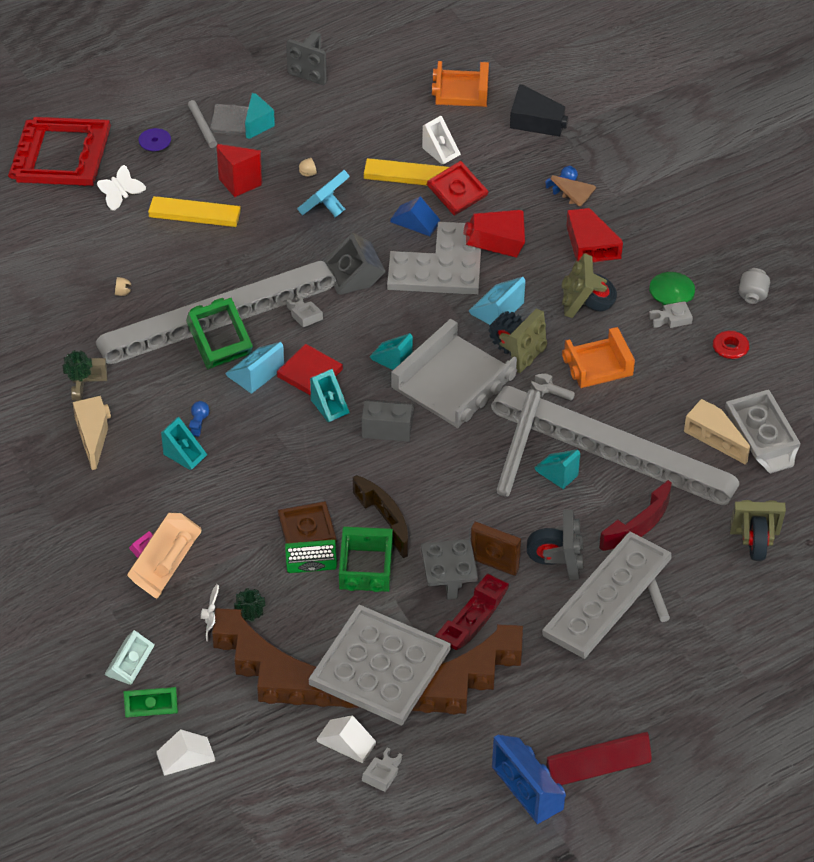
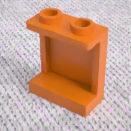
[432,61,489,107]
[562,327,635,388]

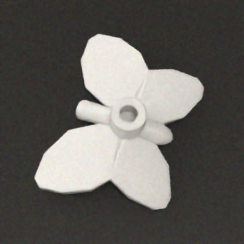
[97,165,146,210]
[201,584,219,641]

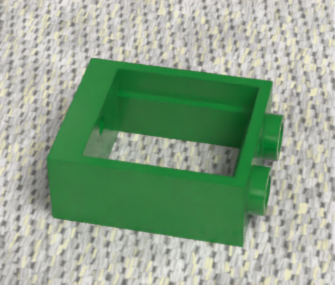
[186,297,253,370]
[339,527,393,592]

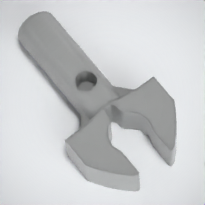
[531,374,575,401]

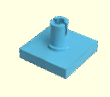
[297,170,350,218]

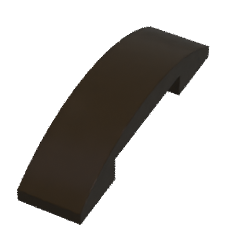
[353,475,408,558]

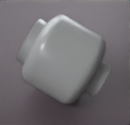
[738,268,770,304]

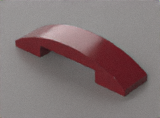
[599,480,672,551]
[435,573,509,650]

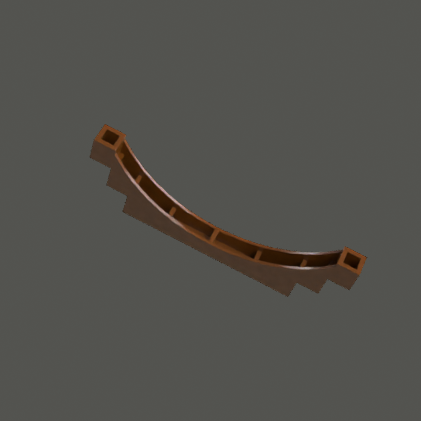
[212,608,523,715]

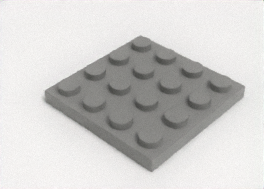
[309,605,451,726]

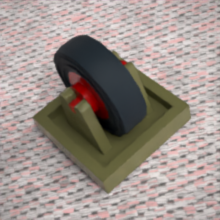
[562,254,617,318]
[730,500,786,561]

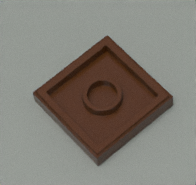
[278,501,337,544]
[471,521,521,576]

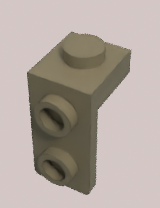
[71,358,107,401]

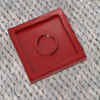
[426,161,489,216]
[277,344,343,396]

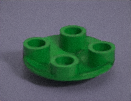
[649,272,695,306]

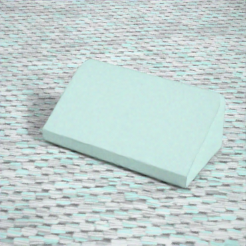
[105,630,155,685]

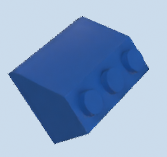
[492,735,566,824]

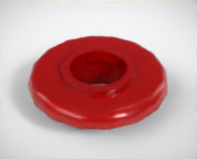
[713,331,749,359]

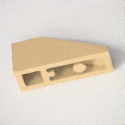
[72,396,111,470]
[684,399,750,464]

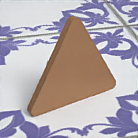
[551,175,596,206]

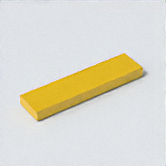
[364,158,449,186]
[148,196,241,227]

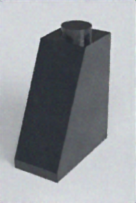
[510,84,568,137]

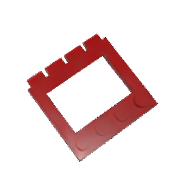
[8,117,111,186]

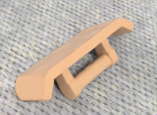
[127,513,202,599]

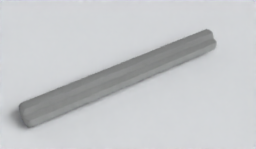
[497,389,541,497]

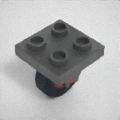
[527,509,584,580]

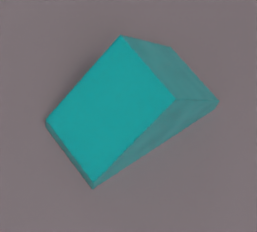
[245,93,275,139]
[370,333,413,370]
[310,369,350,422]
[161,417,207,470]
[534,449,580,489]

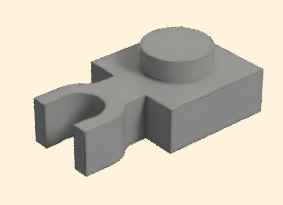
[286,295,323,327]
[649,301,693,328]
[362,747,402,792]

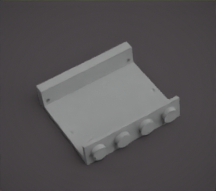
[391,319,517,428]

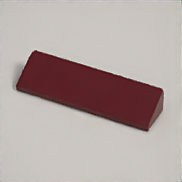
[546,732,652,785]

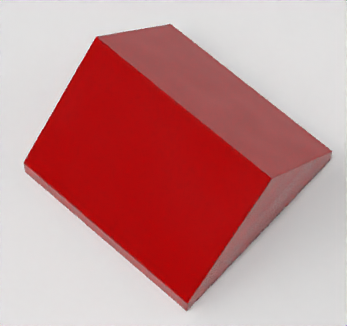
[217,144,262,197]

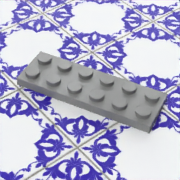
[542,532,671,659]

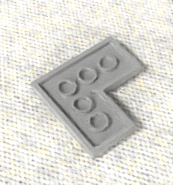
[387,222,481,295]

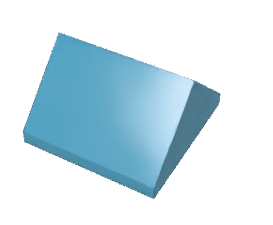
[469,277,525,325]
[226,342,284,394]

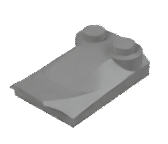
[725,389,800,474]

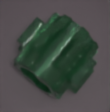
[62,350,92,382]
[234,588,266,621]

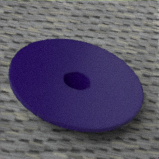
[139,128,171,151]

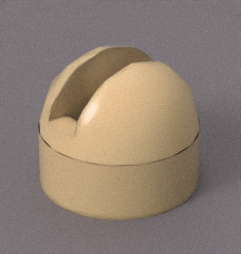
[299,158,317,177]
[115,277,132,296]

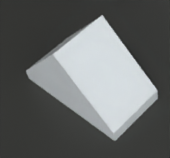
[422,116,461,164]
[317,715,376,763]
[157,729,215,776]

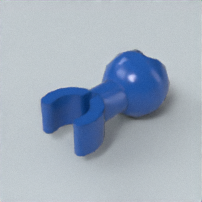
[545,166,578,195]
[189,401,210,437]

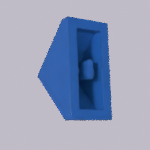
[390,196,440,236]

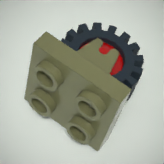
[489,308,547,373]

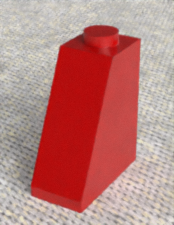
[566,208,623,262]
[463,210,525,258]

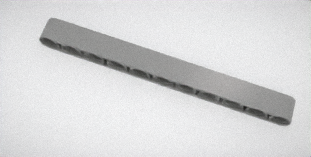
[96,261,336,364]
[491,386,739,505]

